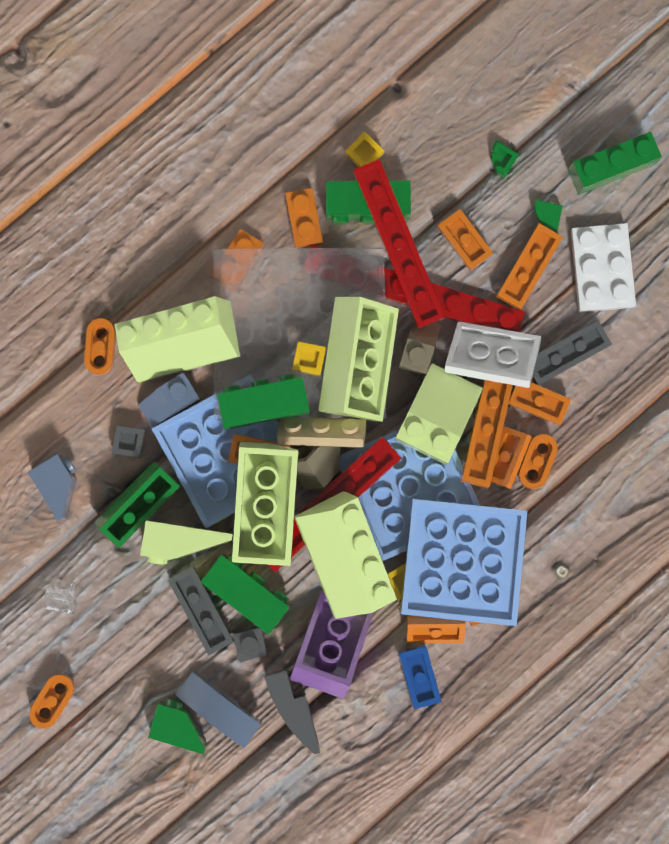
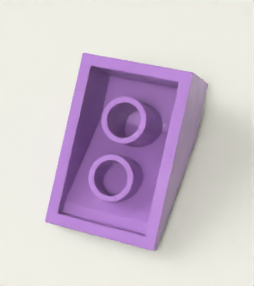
[290,592,374,699]

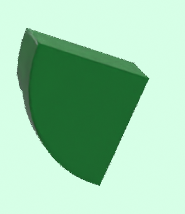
[491,140,519,179]
[534,200,563,233]

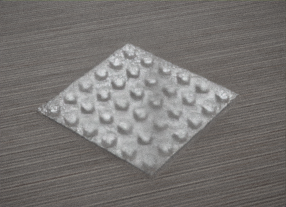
[213,247,386,420]

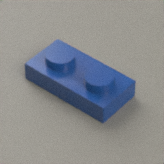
[398,645,442,710]

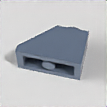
[138,372,201,428]
[28,454,77,521]

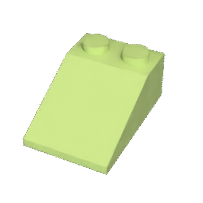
[395,363,483,465]
[140,521,234,565]

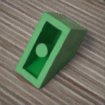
[148,698,207,754]

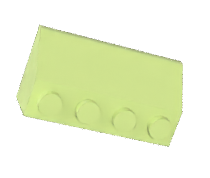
[115,296,240,382]
[318,297,399,422]
[232,441,298,566]
[294,491,397,619]

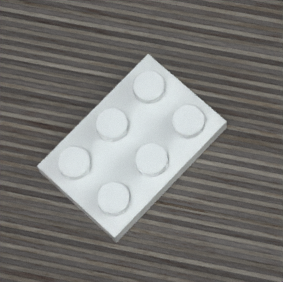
[570,223,636,313]
[445,321,541,388]

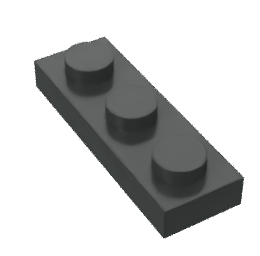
[532,320,612,385]
[168,566,234,656]

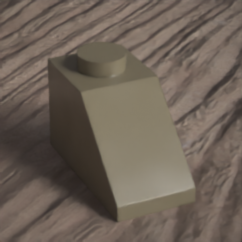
[398,319,441,378]
[296,445,340,490]

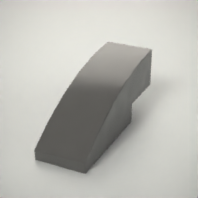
[264,669,320,754]

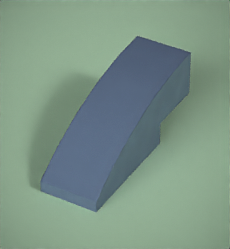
[176,671,262,748]

